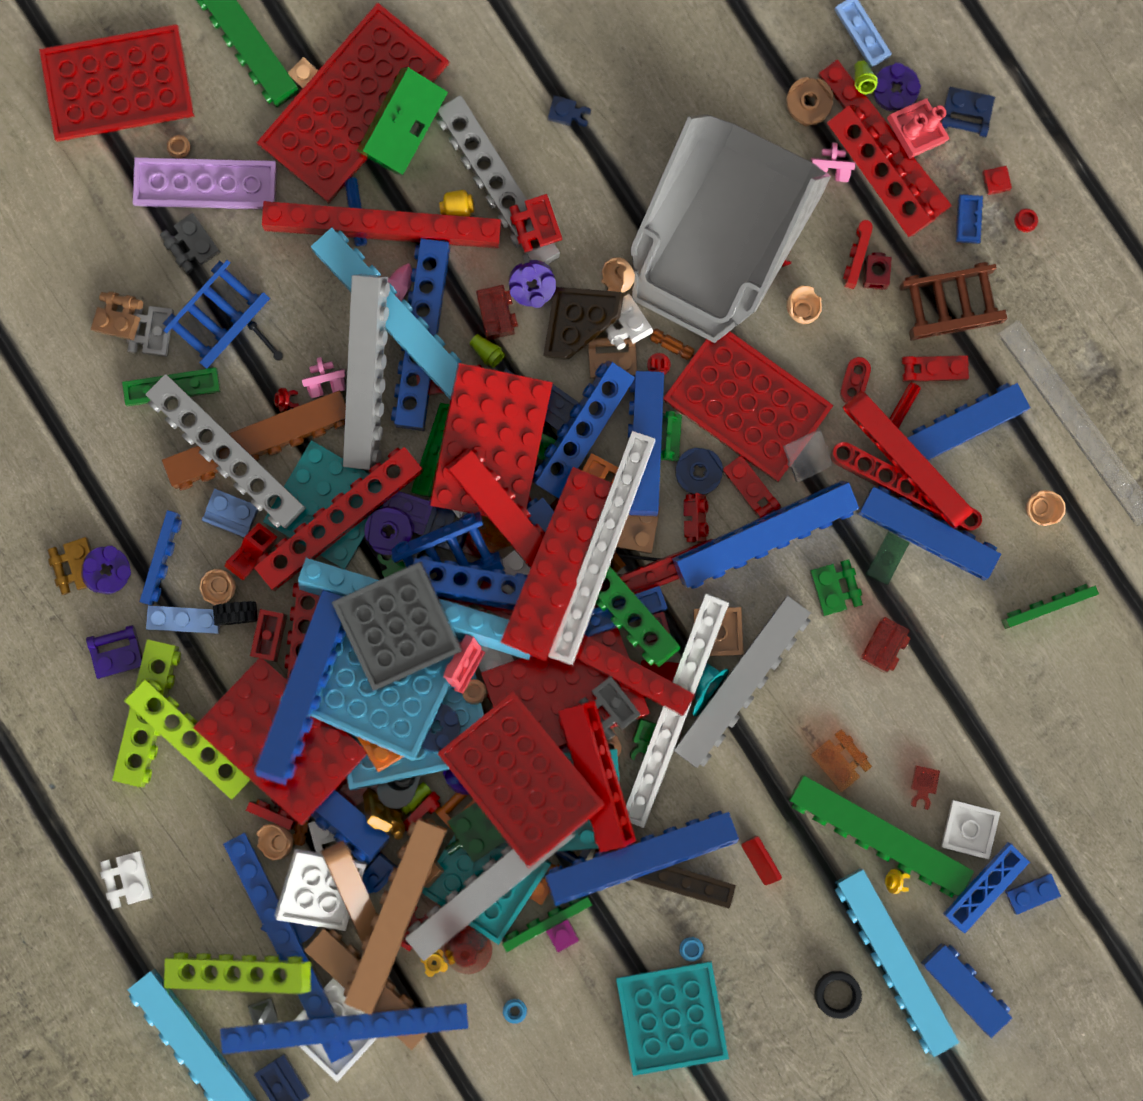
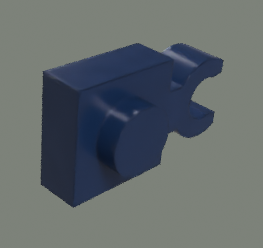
[548,95,591,127]

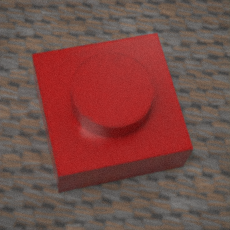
[982,166,1012,195]

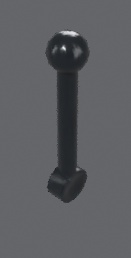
[248,321,283,361]

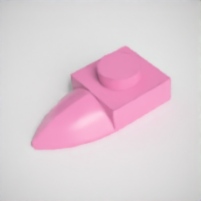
[388,263,412,301]

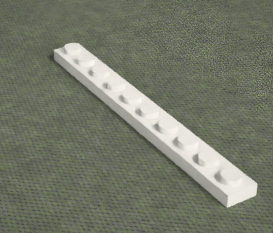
[549,431,655,665]
[626,594,729,828]

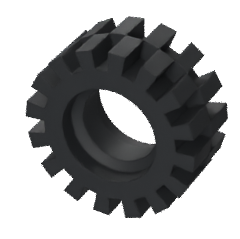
[213,601,258,626]

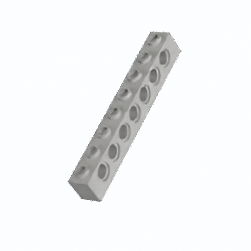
[436,95,560,265]
[145,374,306,529]

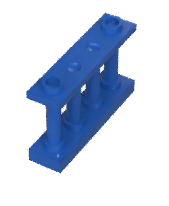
[163,260,270,369]
[392,511,504,586]

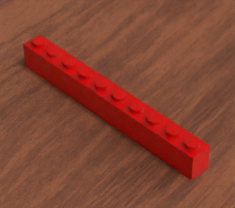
[262,201,501,249]

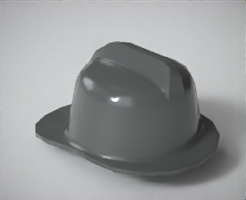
[377,776,420,809]

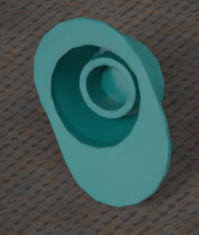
[693,663,729,717]

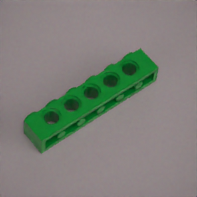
[596,566,680,668]

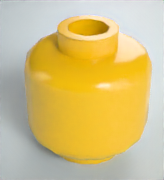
[439,190,475,217]

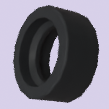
[815,971,862,1019]

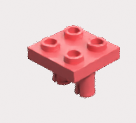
[887,98,950,158]

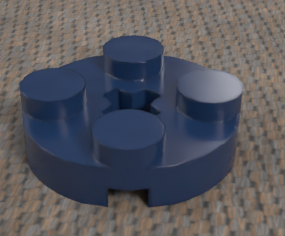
[675,448,723,495]
[421,703,460,752]

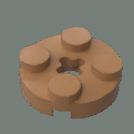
[786,77,833,126]

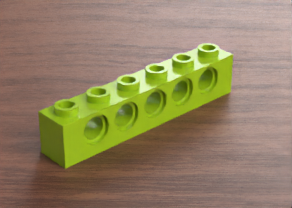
[112,639,181,787]
[124,679,250,800]
[164,952,311,994]

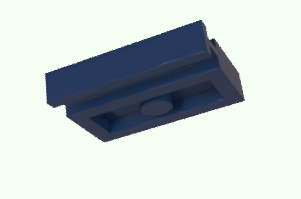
[545,380,579,430]
[254,1054,311,1101]

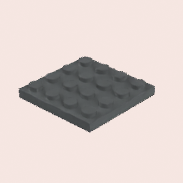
[332,561,462,691]

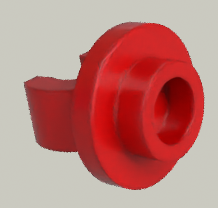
[647,353,671,375]
[274,388,299,411]

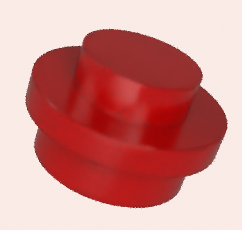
[1014,209,1038,232]

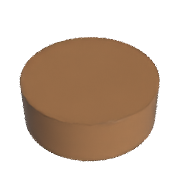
[462,679,487,705]

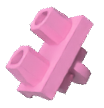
[811,142,855,182]
[302,357,346,398]

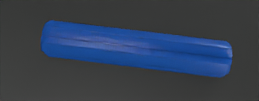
[345,177,367,246]

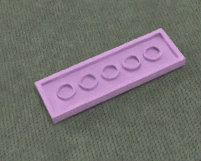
[133,158,277,209]

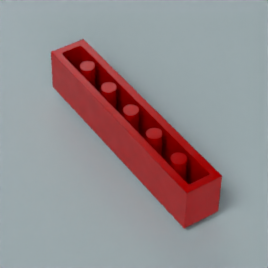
[446,449,545,569]
[558,700,636,852]

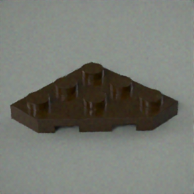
[543,287,624,360]

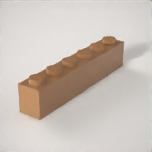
[304,928,427,1051]

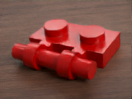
[509,194,562,253]

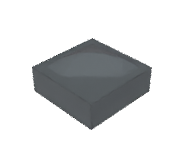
[247,997,279,1025]

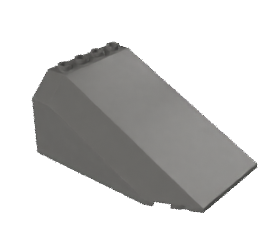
[631,114,831,343]

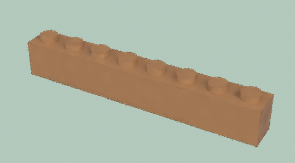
[343,818,447,1015]

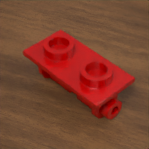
[683,493,709,543]

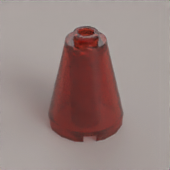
[444,925,492,974]

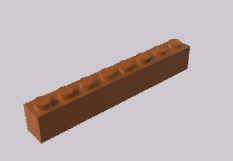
[162,390,346,491]

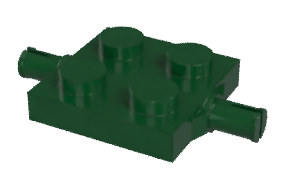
[445,802,506,863]

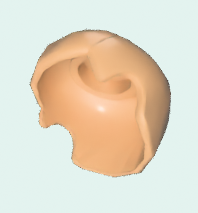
[601,257,635,293]
[786,285,822,324]
[1026,490,1065,526]
[199,568,236,605]
[256,824,293,861]

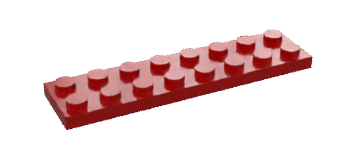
[500,467,613,661]

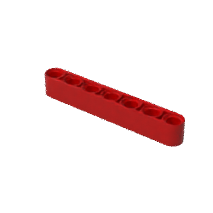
[843,391,973,529]
[830,442,982,532]

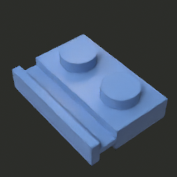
[201,488,258,537]

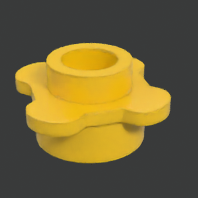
[420,949,448,977]

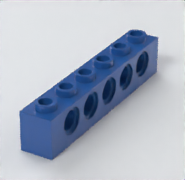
[532,361,635,498]
[413,556,528,610]

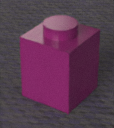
[546,919,579,953]

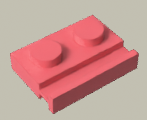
[443,634,485,694]

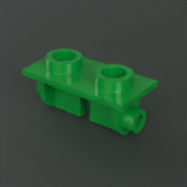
[661,411,682,461]

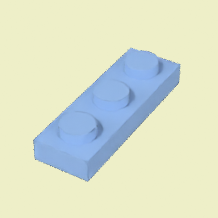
[834,0,891,68]
[146,606,220,634]

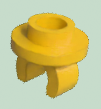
[885,869,910,894]

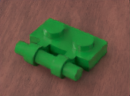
[810,559,863,617]

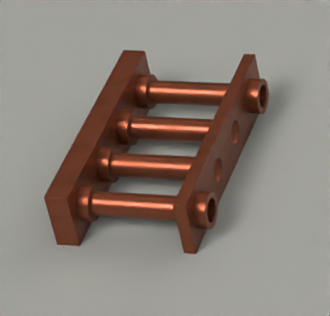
[899,262,1007,341]

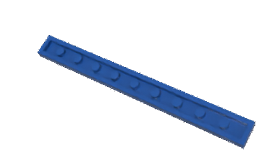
[223,832,354,1064]
[220,1003,469,1054]

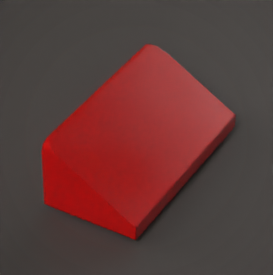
[741,835,782,885]

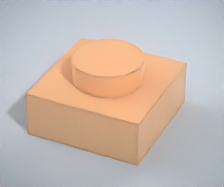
[288,57,318,89]

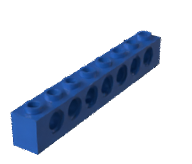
[391,238,450,431]

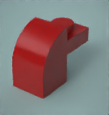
[224,523,277,580]

